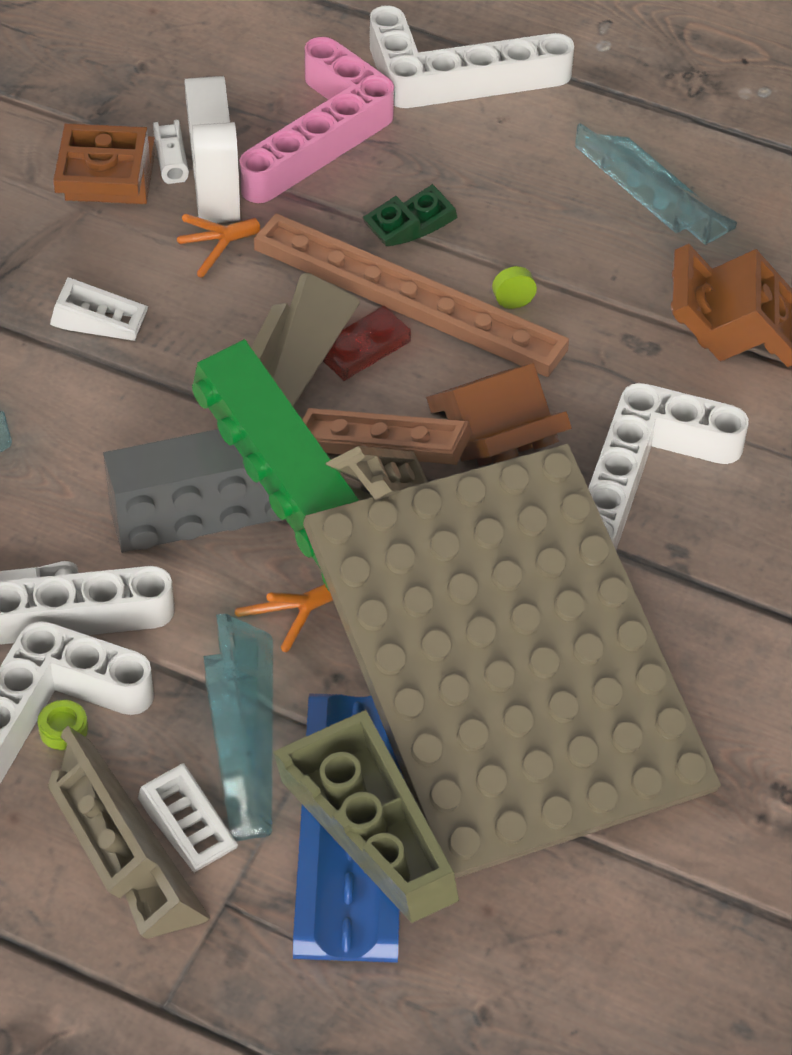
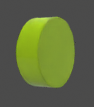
[492,266,537,309]
[37,700,88,750]

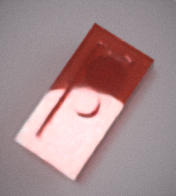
[323,306,411,381]

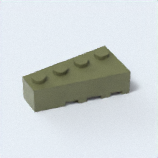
[273,710,459,923]

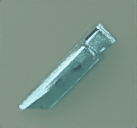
[575,123,737,245]
[203,613,273,841]

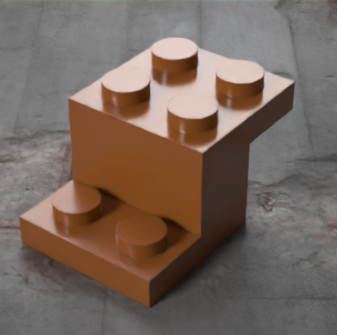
[53,123,156,204]
[671,243,792,367]
[426,363,572,466]

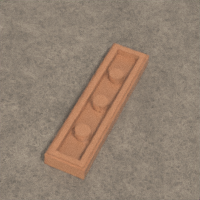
[302,408,472,465]

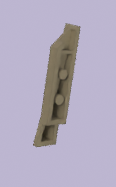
[251,273,360,406]
[325,446,428,500]
[48,726,210,939]

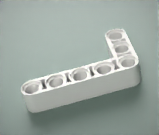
[370,6,574,108]
[185,76,241,223]
[588,383,749,549]
[0,566,174,645]
[0,622,154,783]

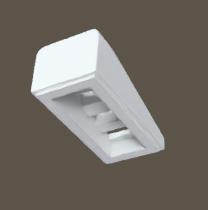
[50,277,148,341]
[138,763,238,873]

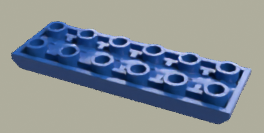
[293,693,404,963]

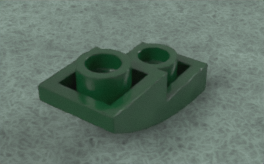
[363,184,458,247]

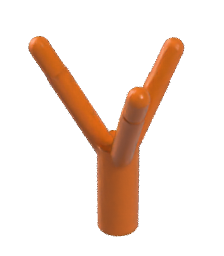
[177,214,260,278]
[234,584,333,652]

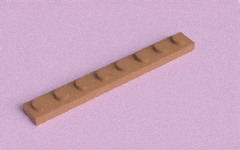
[254,213,569,377]

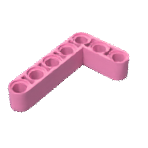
[239,37,394,203]

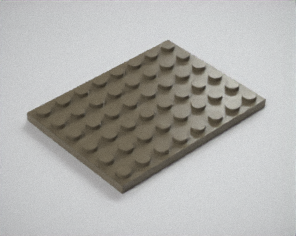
[303,444,721,879]

